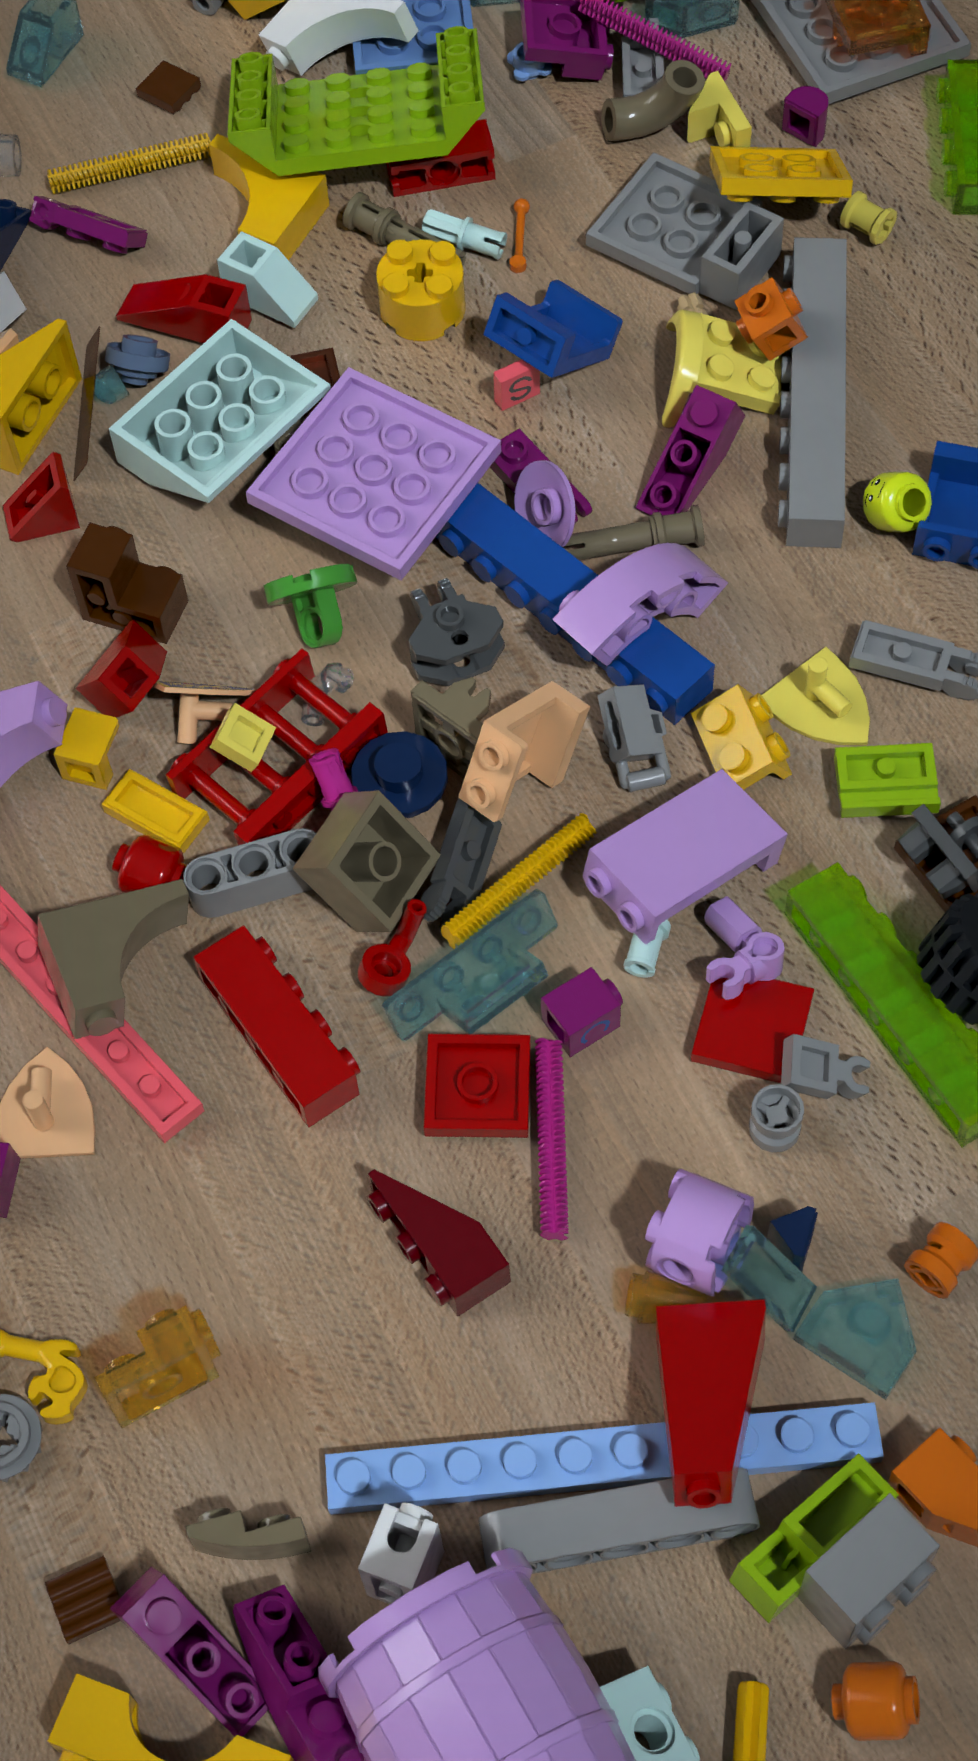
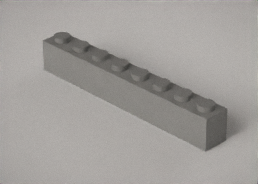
[778,237,847,548]

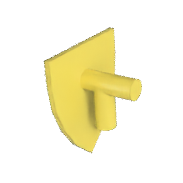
[761,647,870,745]

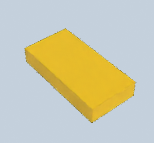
[101,769,210,854]

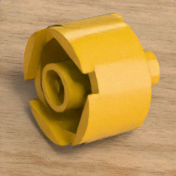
[376,239,466,341]

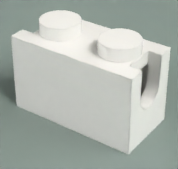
[358,1502,444,1604]

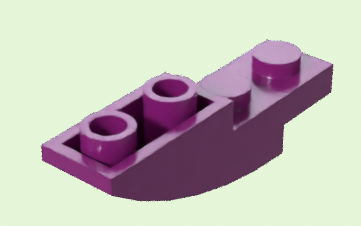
[233,1584,366,1761]

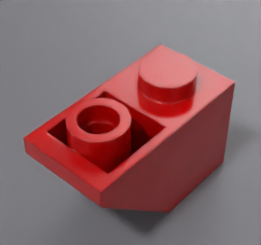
[75,620,167,718]

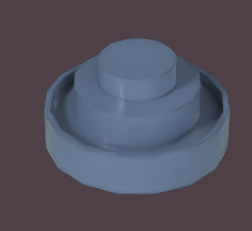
[105,335,170,385]

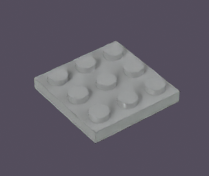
[586,152,762,294]

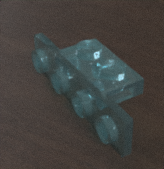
[382,889,558,1041]

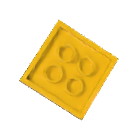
[709,146,853,204]

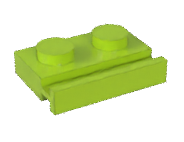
[834,743,941,818]

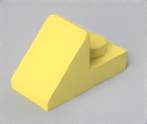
[687,71,752,147]

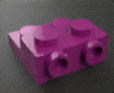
[520,0,613,80]

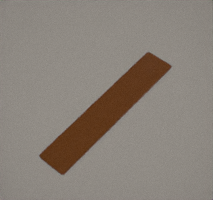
[73,326,100,481]

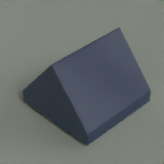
[767,1206,818,1275]

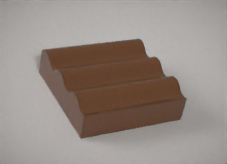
[136,60,201,114]
[45,1556,121,1644]

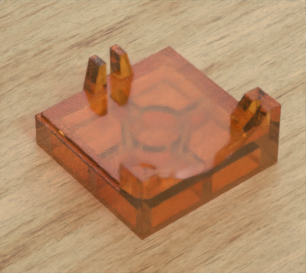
[825,0,931,57]

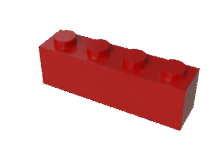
[193,925,361,1128]

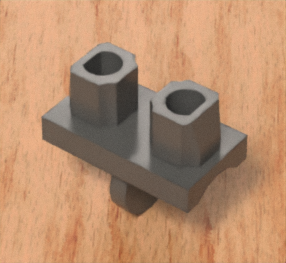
[898,804,978,900]

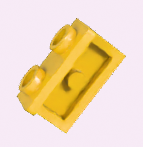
[691,684,792,790]

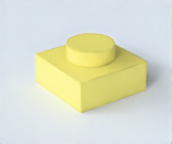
[210,703,276,772]

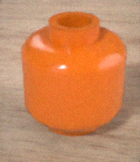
[831,1661,920,1741]

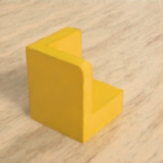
[54,707,119,790]

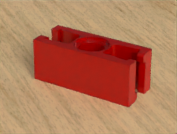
[386,119,496,197]

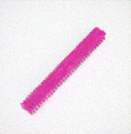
[578,0,731,82]
[535,1038,569,1241]

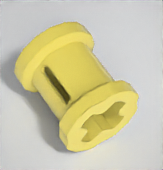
[840,191,897,245]

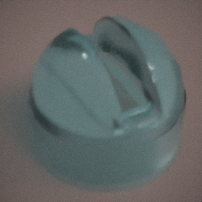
[94,364,130,404]

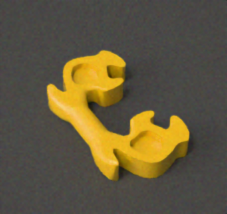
[0,1329,88,1425]

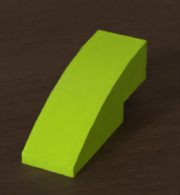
[729,1453,899,1623]

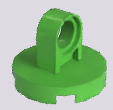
[264,564,357,648]

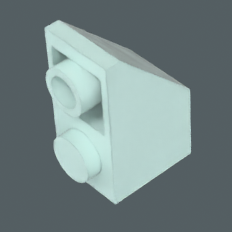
[217,231,318,328]

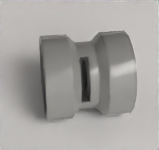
[749,1084,804,1153]

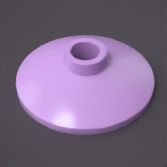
[514,460,576,547]

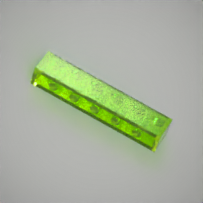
[785,862,978,1147]

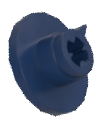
[351,731,448,818]

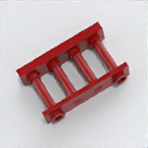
[165,648,388,846]

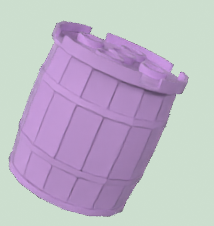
[319,1548,636,1761]

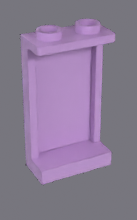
[582,769,788,944]

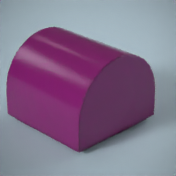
[782,86,829,147]

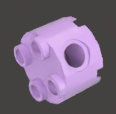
[645,1169,754,1296]

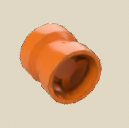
[904,1222,978,1299]

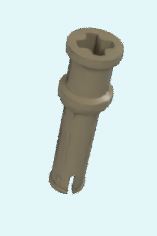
[343,192,466,266]
[565,505,705,561]

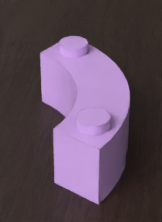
[552,543,728,666]

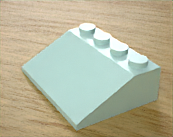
[109,319,331,503]

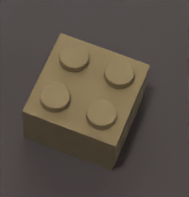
[293,790,441,932]

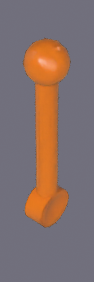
[509,198,530,273]

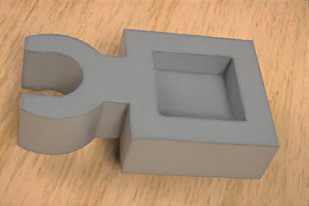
[781,1034,870,1099]

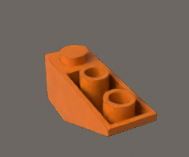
[888,1428,978,1547]

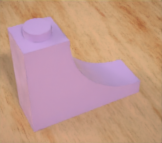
[0,681,68,788]

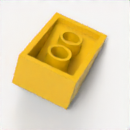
[0,318,82,475]

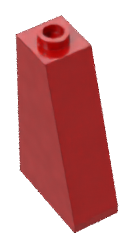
[656,1299,766,1509]

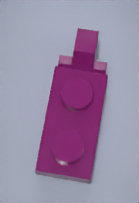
[29,196,148,253]

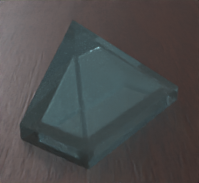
[721,1225,817,1332]

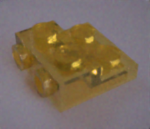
[94,1306,221,1428]

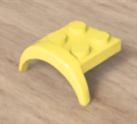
[662,310,781,428]

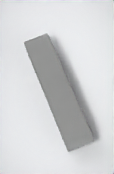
[478,1468,760,1574]

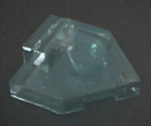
[793,1278,917,1400]

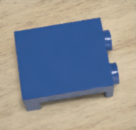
[483,280,623,378]
[912,441,978,569]

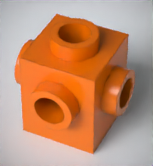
[734,277,808,361]

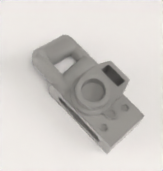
[597,684,671,792]

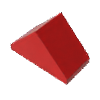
[3,452,80,543]

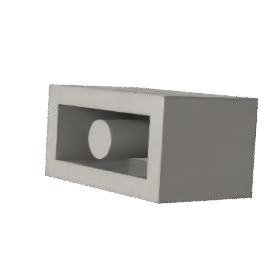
[700,202,784,310]

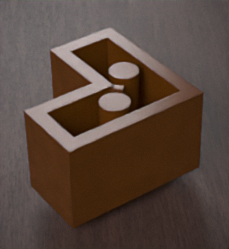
[66,522,189,644]

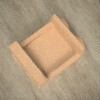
[458,681,590,822]

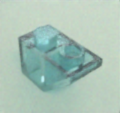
[6,0,84,87]
[645,0,739,39]

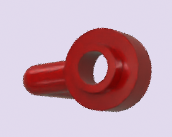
[357,899,427,996]

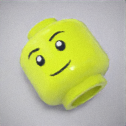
[862,472,932,533]

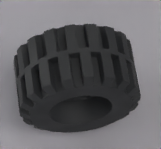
[917,893,978,1025]

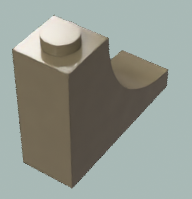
[38,879,189,1039]

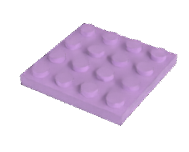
[246,367,501,581]

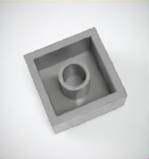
[797,1493,940,1650]

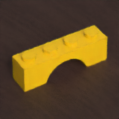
[47,1673,294,1761]

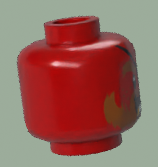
[112,834,188,893]

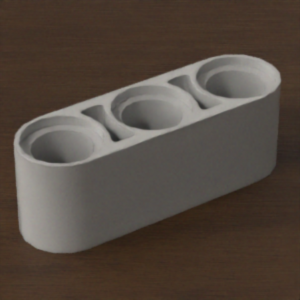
[183,828,316,918]

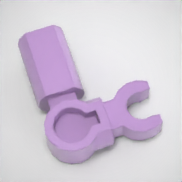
[704,896,784,1000]

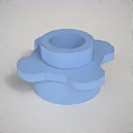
[507,42,552,81]

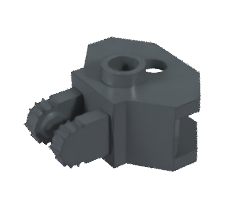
[409,578,505,686]

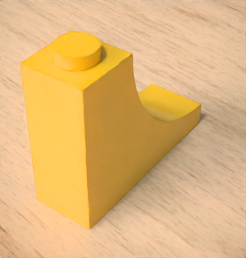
[209,134,330,260]

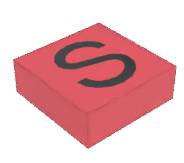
[493,359,540,411]

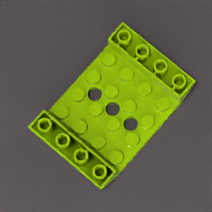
[227,26,485,176]

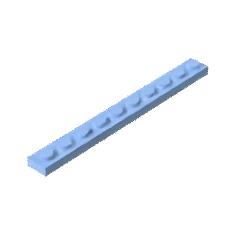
[325,1402,884,1515]

